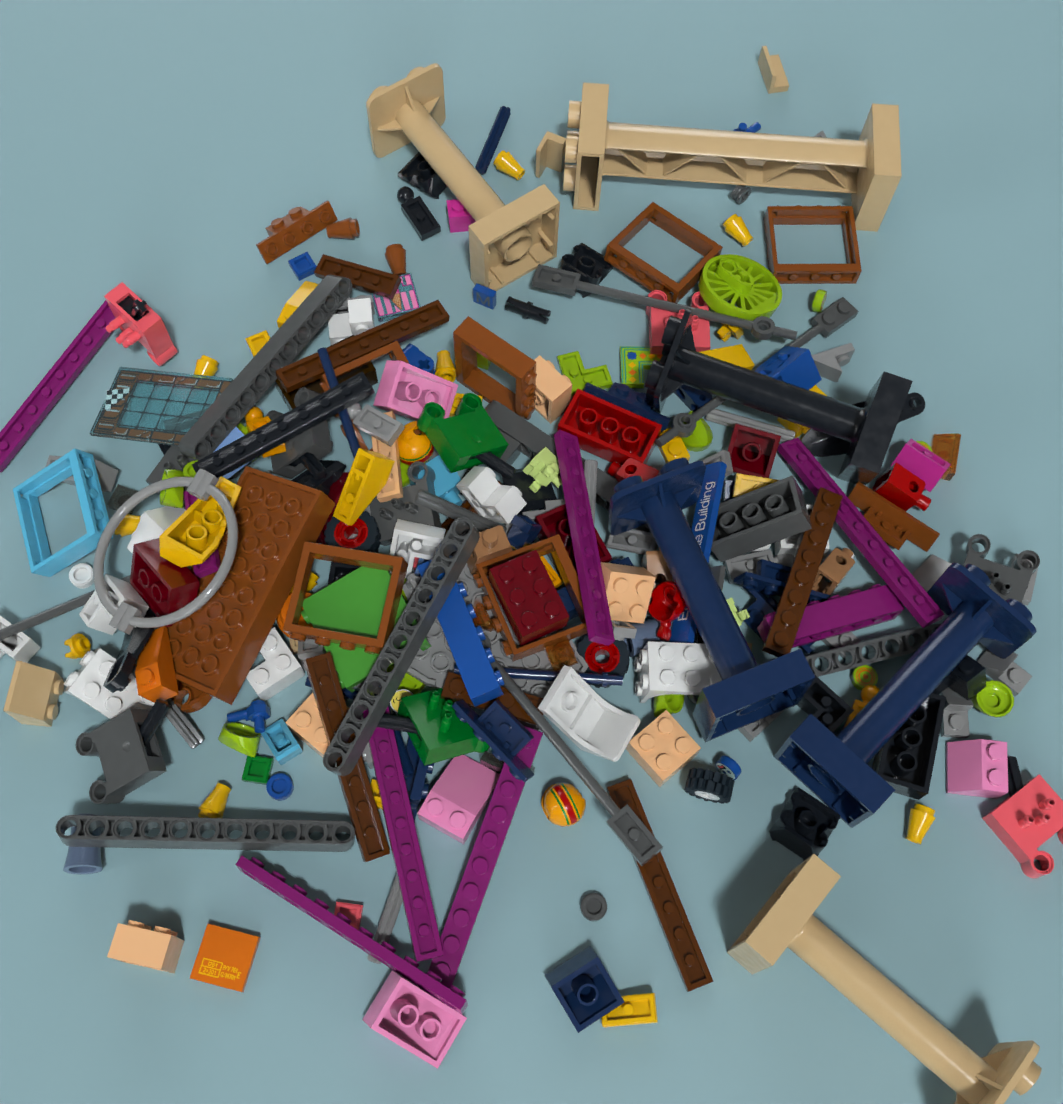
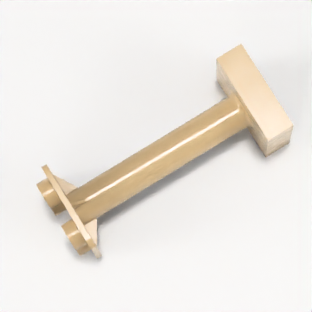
[366,63,560,291]
[727,854,1042,1104]

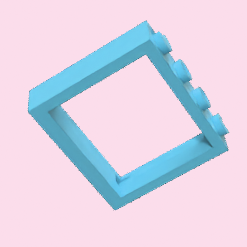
[13,448,113,577]

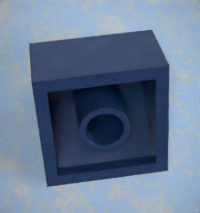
[544,946,624,1033]

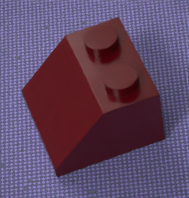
[728,423,781,478]

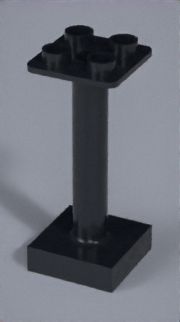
[645,308,913,486]

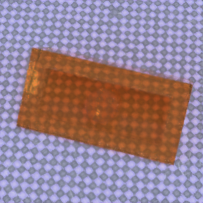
[931,433,961,481]

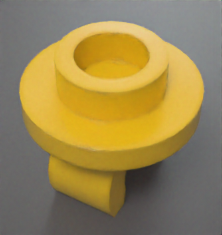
[64,633,91,659]

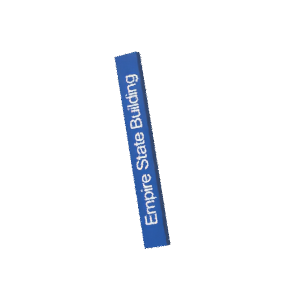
[669,461,727,643]

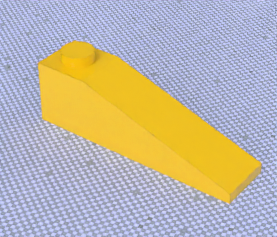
[159,476,242,568]

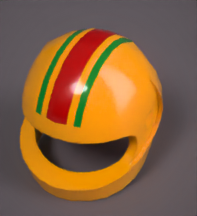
[398,421,434,466]
[541,783,586,827]

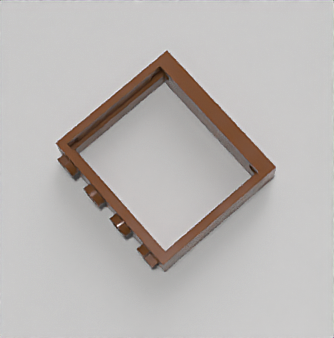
[604,202,723,303]
[763,205,862,284]
[453,316,537,420]
[319,341,422,451]
[473,534,588,662]
[283,541,408,655]

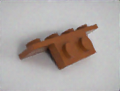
[256,200,338,264]
[848,481,940,552]

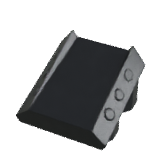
[398,152,447,199]
[558,243,614,298]
[291,460,346,495]
[499,469,557,515]
[769,788,841,861]

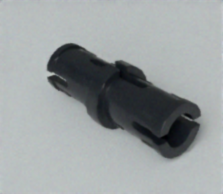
[505,296,551,324]

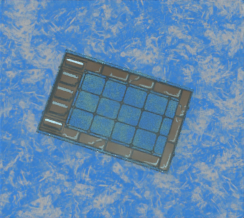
[90,367,233,446]

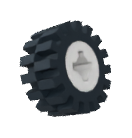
[684,768,735,804]

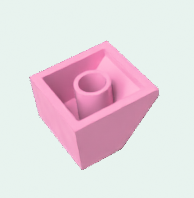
[946,739,1008,799]

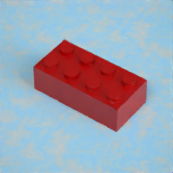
[557,389,662,465]

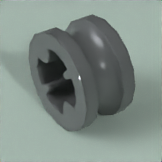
[731,185,752,204]

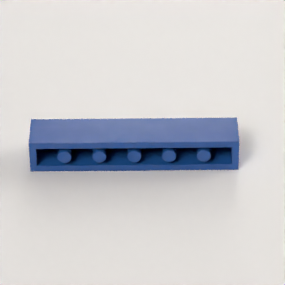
[417,560,505,707]

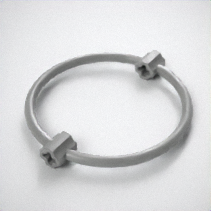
[93,469,238,635]

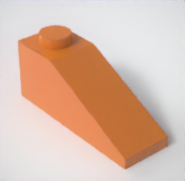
[135,626,179,703]

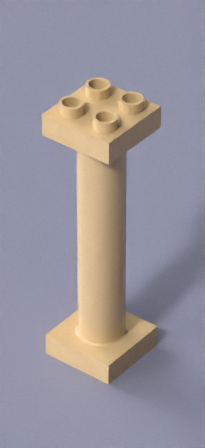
[563,82,902,232]

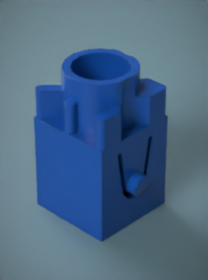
[755,346,822,390]

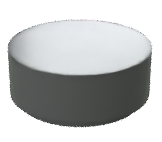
[580,893,607,921]

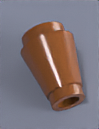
[326,217,360,239]
[385,244,407,278]

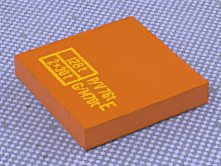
[190,924,261,993]

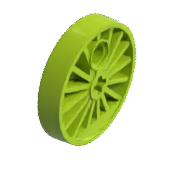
[699,254,782,321]

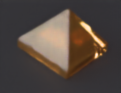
[473,602,494,632]
[545,640,578,671]

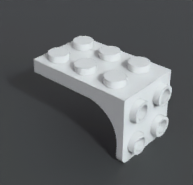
[634,641,722,703]
[63,648,155,720]
[538,665,641,762]

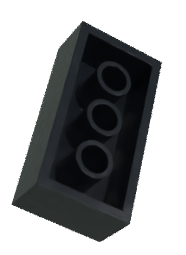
[872,693,946,800]

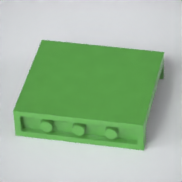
[301,566,431,693]

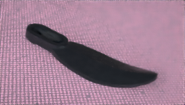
[801,392,925,457]
[103,603,157,693]

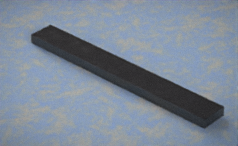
[192,371,375,478]

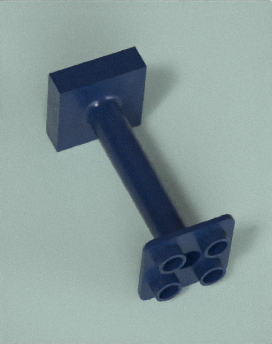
[608,458,815,743]
[774,562,1036,828]

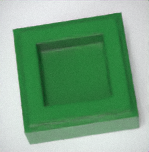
[242,756,274,785]

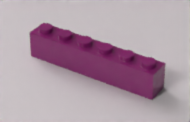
[757,584,905,655]

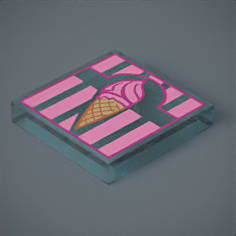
[371,273,421,322]

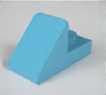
[261,718,303,765]

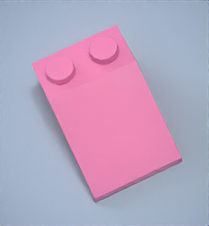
[373,360,458,421]
[417,755,500,844]
[362,970,467,1069]

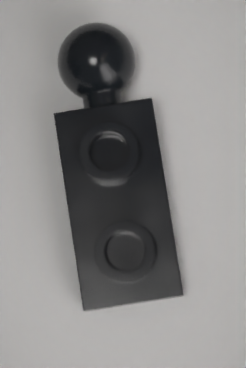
[397,187,441,240]

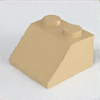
[3,661,64,727]

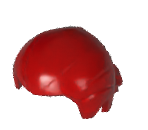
[648,581,686,641]

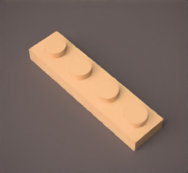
[372,411,403,503]

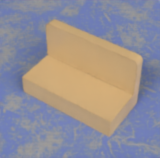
[758,46,789,94]
[536,131,566,178]

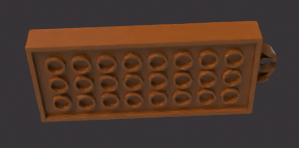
[159,466,336,713]

